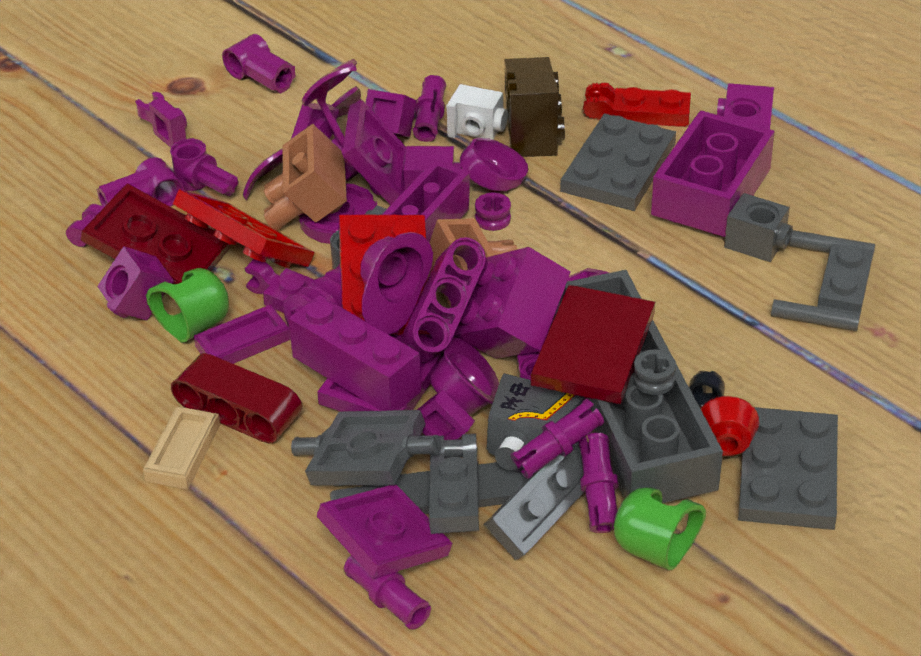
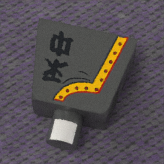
[487,373,585,470]

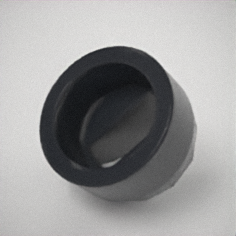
[688,370,725,408]

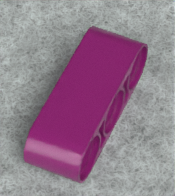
[401,237,486,363]

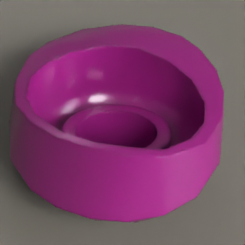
[460,138,528,191]

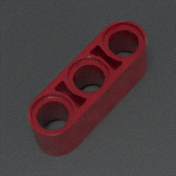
[171,353,303,444]

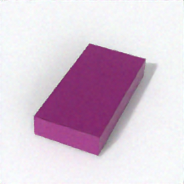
[194,304,291,364]

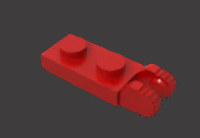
[583,82,691,127]

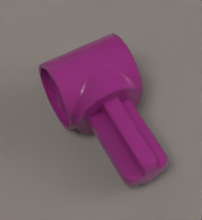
[170,138,239,196]

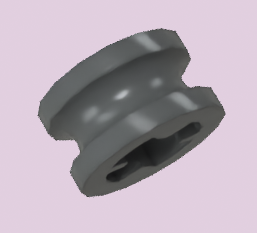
[633,350,676,395]

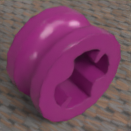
[475,192,511,231]

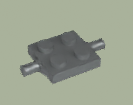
[291,410,441,486]

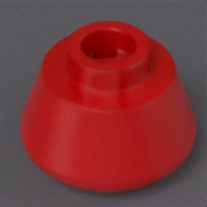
[700,396,759,456]

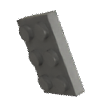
[560,114,676,211]
[738,407,838,530]

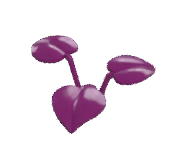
[243,59,361,201]

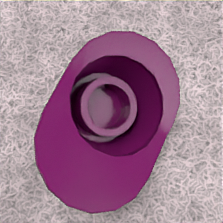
[360,232,433,335]
[430,337,499,415]

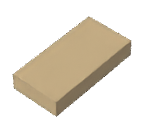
[142,406,220,490]

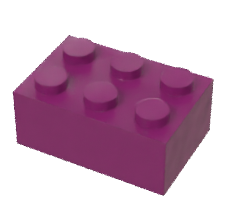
[651,110,775,237]

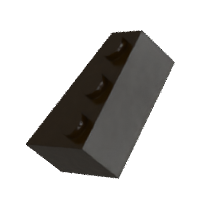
[504,57,565,157]

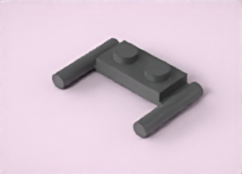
[771,230,875,331]

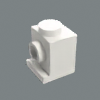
[447,84,508,140]

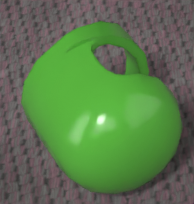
[146,268,229,343]
[614,487,706,571]

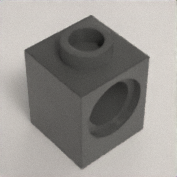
[724,193,793,262]

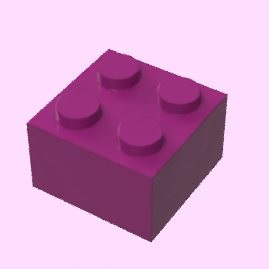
[453,247,571,359]

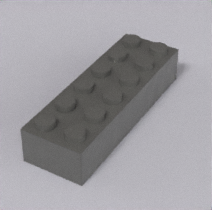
[548,270,723,503]

